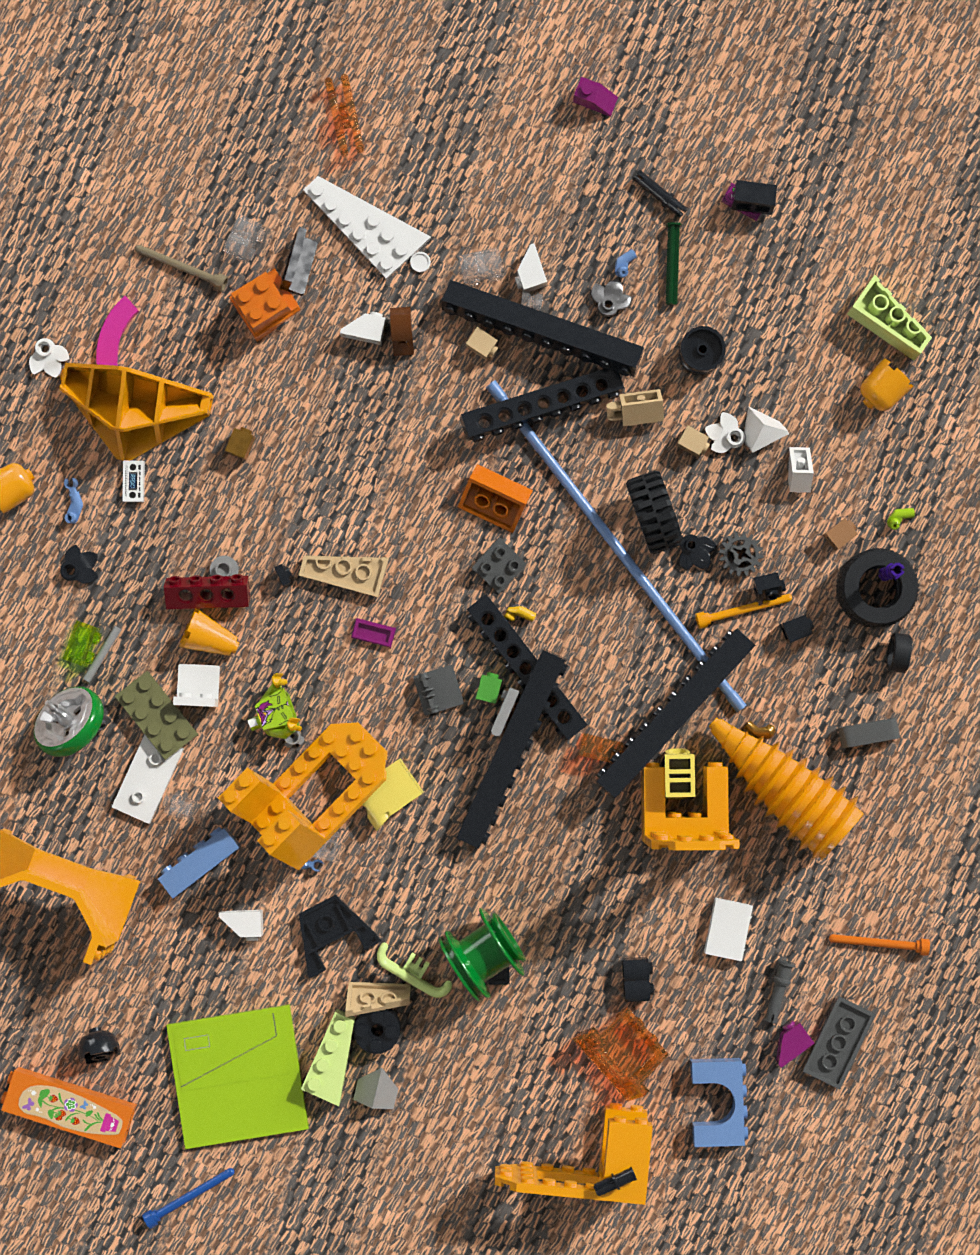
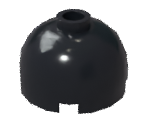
[78,1027,121,1064]

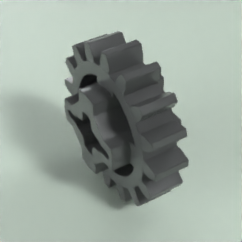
[718,532,764,577]

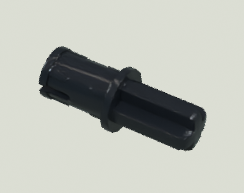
[594,1166,637,1196]

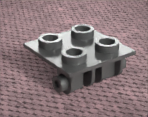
[471,537,526,594]
[413,665,464,716]

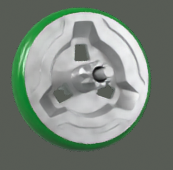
[34,687,104,757]

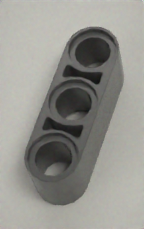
[838,717,900,748]

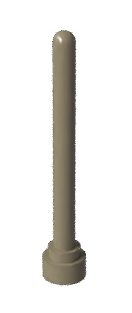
[135,245,228,292]

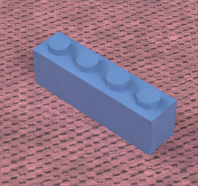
[158,827,242,899]

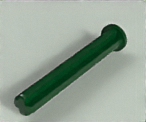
[666,222,682,306]

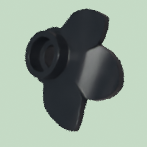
[679,534,717,571]
[60,545,99,584]

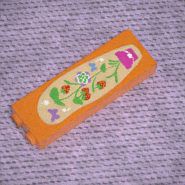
[1,1067,137,1149]

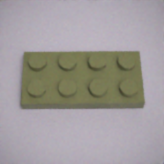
[115,671,199,761]

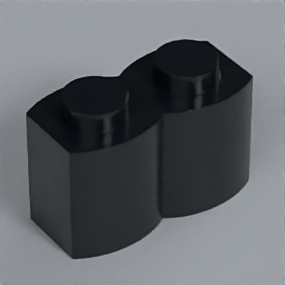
[622,957,654,1002]

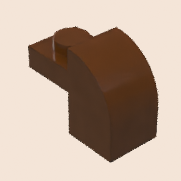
[390,307,414,356]

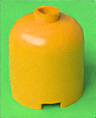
[860,358,914,411]
[0,463,35,514]

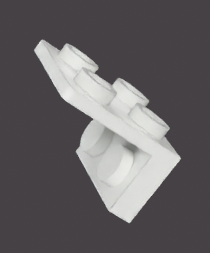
[173,664,220,707]

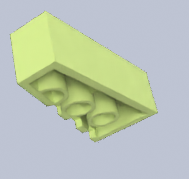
[847,275,932,361]
[301,1009,356,1106]

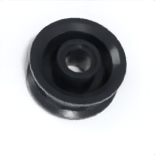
[354,1009,401,1054]

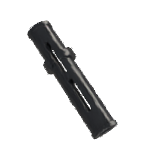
[633,170,688,218]

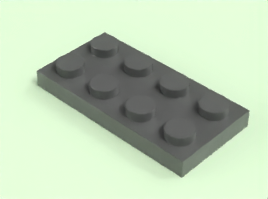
[802,995,876,1090]

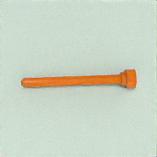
[829,934,930,956]

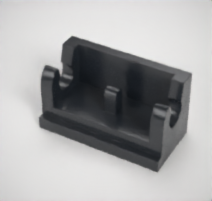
[731,180,777,215]

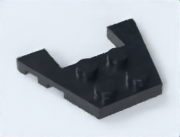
[299,894,382,979]

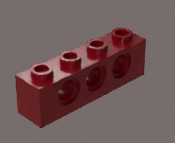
[164,574,250,610]

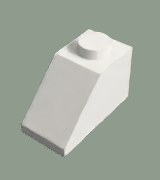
[515,243,547,294]
[340,312,386,345]
[788,447,814,493]
[219,910,263,941]

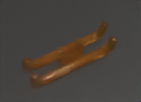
[325,74,364,157]

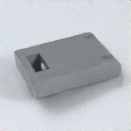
[491,687,519,736]

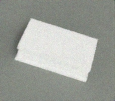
[704,897,753,961]

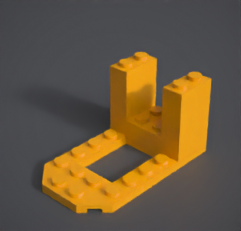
[218,722,387,870]
[641,762,739,850]
[494,1103,653,1205]

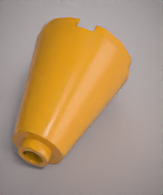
[179,608,239,656]

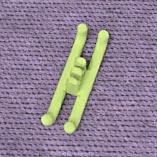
[377,942,452,998]

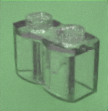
[223,214,265,264]

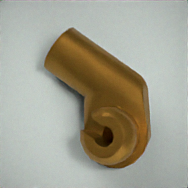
[743,721,775,739]

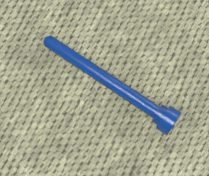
[142,1168,235,1229]

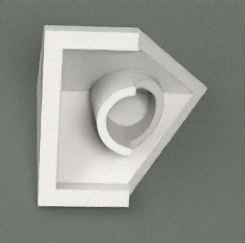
[744,407,789,453]

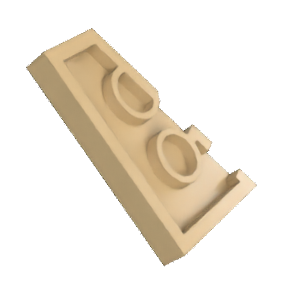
[345,982,411,1017]

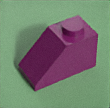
[573,76,618,117]
[776,1020,815,1068]

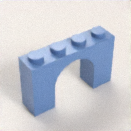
[690,1058,748,1147]

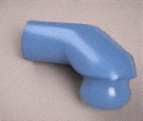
[614,249,637,278]

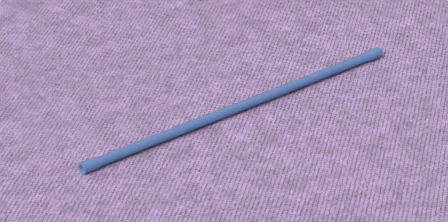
[486,380,746,712]

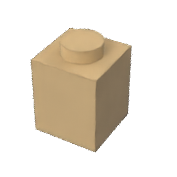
[466,327,499,360]
[676,426,710,457]

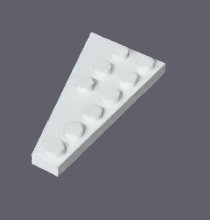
[303,176,431,280]

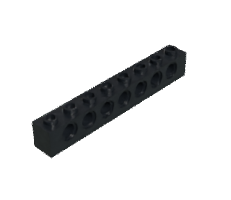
[459,369,624,442]
[466,594,588,740]

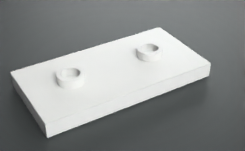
[112,735,184,824]

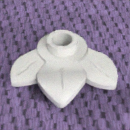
[29,338,69,378]
[705,412,745,453]

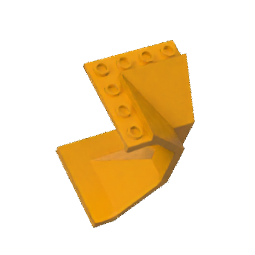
[0,829,140,965]

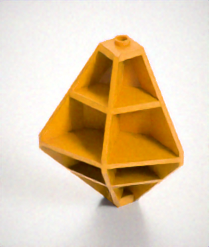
[59,363,214,461]

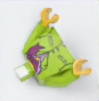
[248,673,302,739]

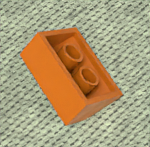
[458,464,533,533]

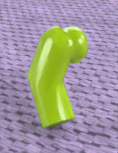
[887,508,915,530]

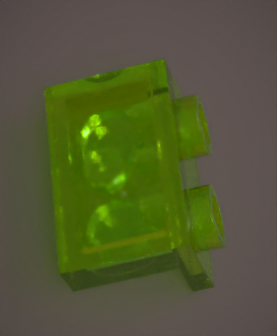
[62,620,102,667]

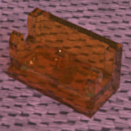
[578,733,624,763]

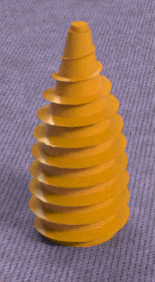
[709,718,864,860]

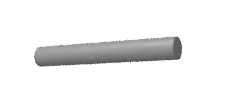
[83,626,122,683]

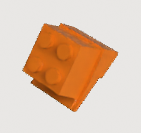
[229,268,301,342]

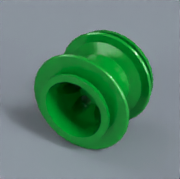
[438,908,526,1002]

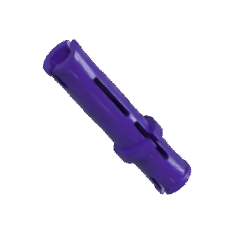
[878,563,905,581]

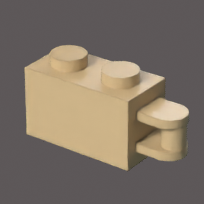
[606,389,664,426]

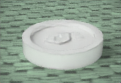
[410,252,431,273]

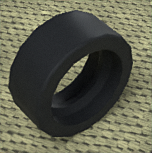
[887,633,912,673]

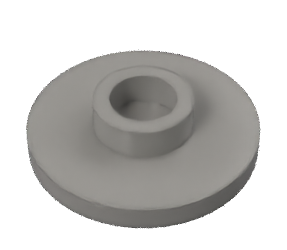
[210,556,239,576]

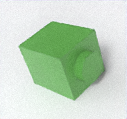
[476,672,502,704]

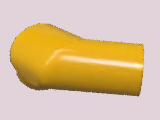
[504,606,536,622]

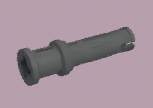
[764,959,796,1024]

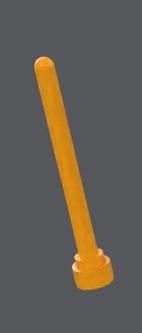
[695,594,792,629]

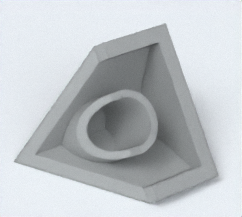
[353,1068,398,1109]

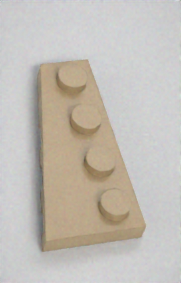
[299,556,389,598]

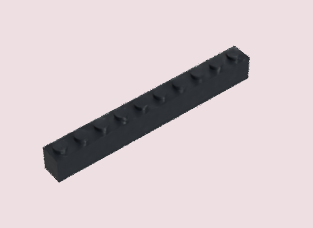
[442,280,644,377]
[595,628,756,798]
[456,648,568,849]

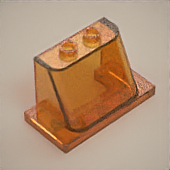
[573,1007,669,1102]

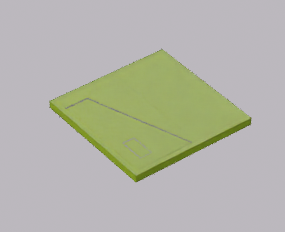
[166,1004,309,1149]

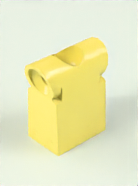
[665,748,695,799]
[363,758,424,831]

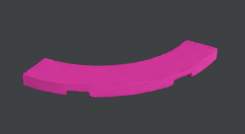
[96,295,139,366]

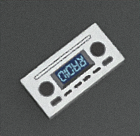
[123,461,145,502]

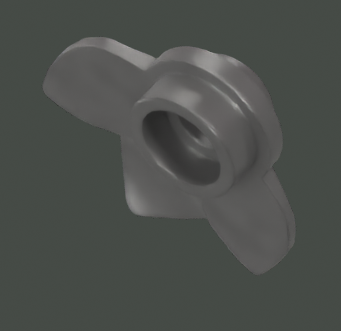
[592,280,632,317]

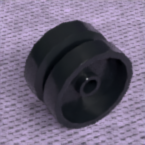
[678,326,726,376]

